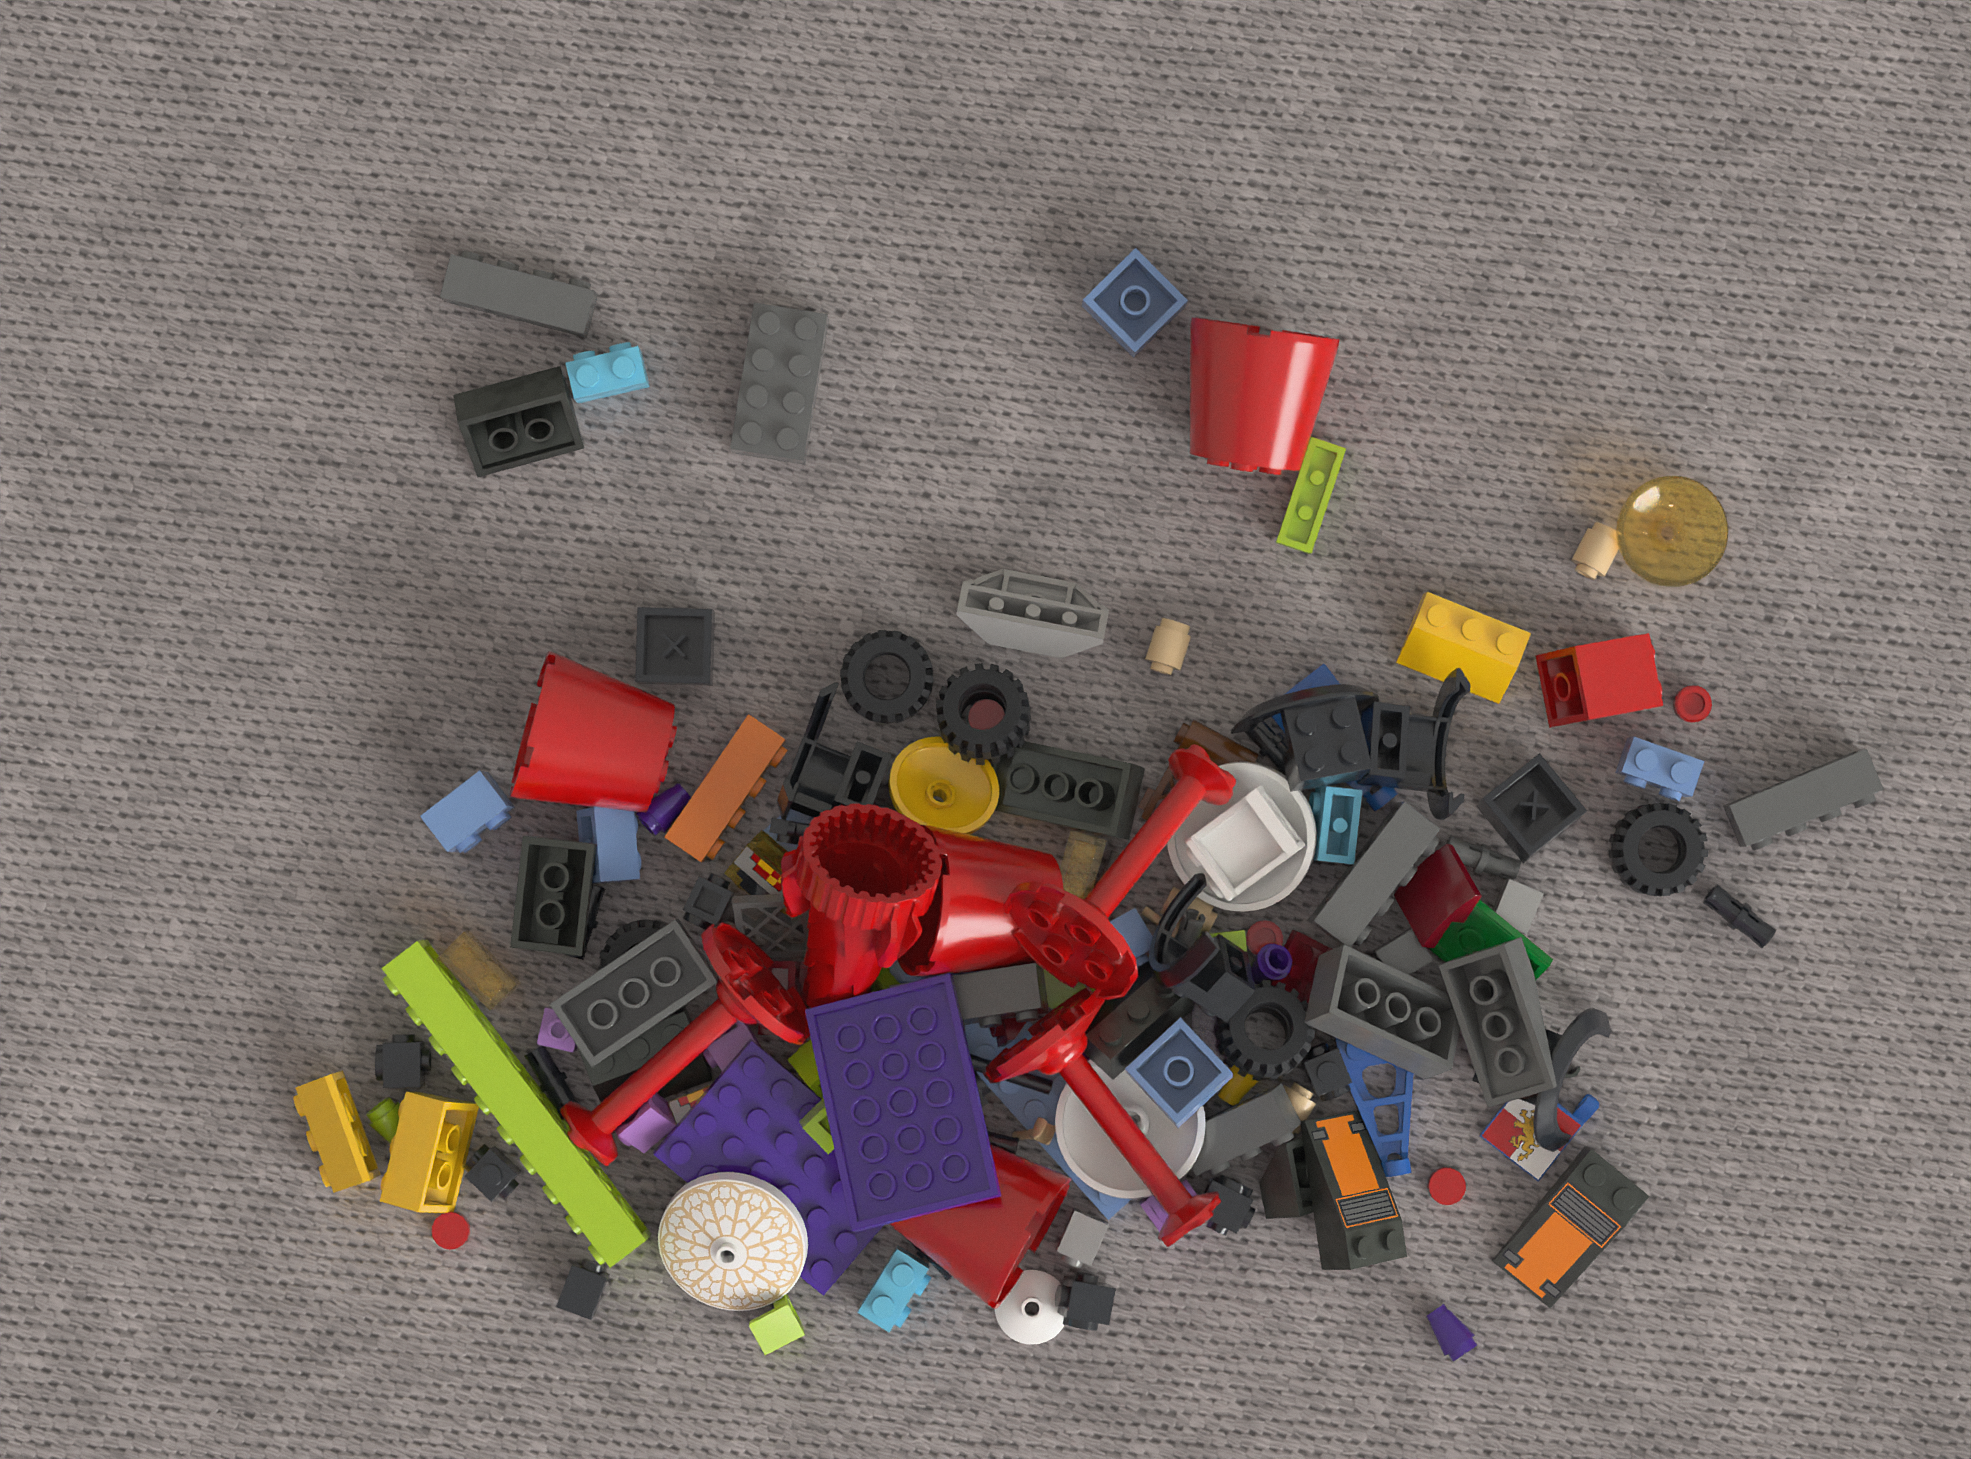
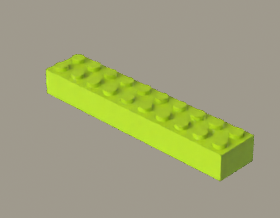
[381,940,652,1268]

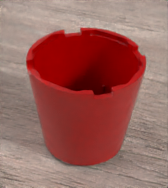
[1189,317,1340,475]
[509,651,677,813]
[897,825,1064,976]
[889,1144,1071,1309]

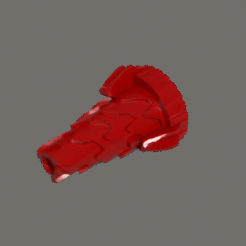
[780,803,942,1008]

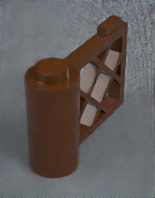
[1138,719,1259,820]

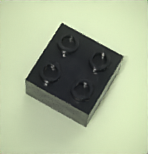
[635,607,715,686]
[1476,753,1587,864]

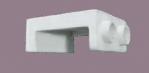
[1185,785,1306,901]

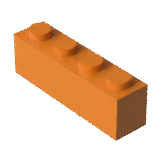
[665,714,788,862]

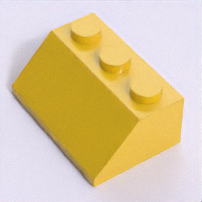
[1396,592,1531,704]
[293,1070,381,1193]
[380,1091,479,1213]

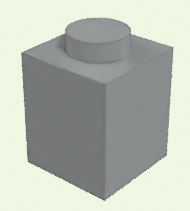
[1492,879,1544,935]
[1056,1208,1109,1269]

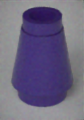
[636,783,691,836]
[1250,944,1292,984]
[1426,1304,1477,1362]

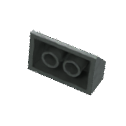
[453,366,584,477]
[510,836,597,956]
[1083,962,1194,1080]
[579,1010,713,1102]

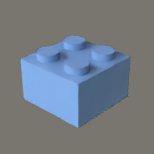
[1082,248,1188,358]
[420,770,515,853]
[1125,1017,1233,1128]

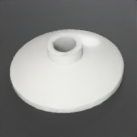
[995,1270,1064,1344]

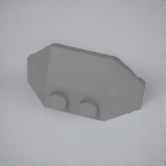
[956,569,1109,658]

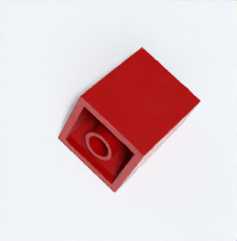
[1535,633,1663,728]

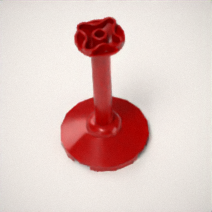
[1003,744,1236,1000]
[560,922,810,1166]
[983,986,1221,1247]

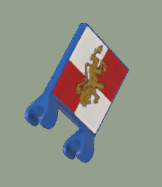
[1479,1094,1599,1182]

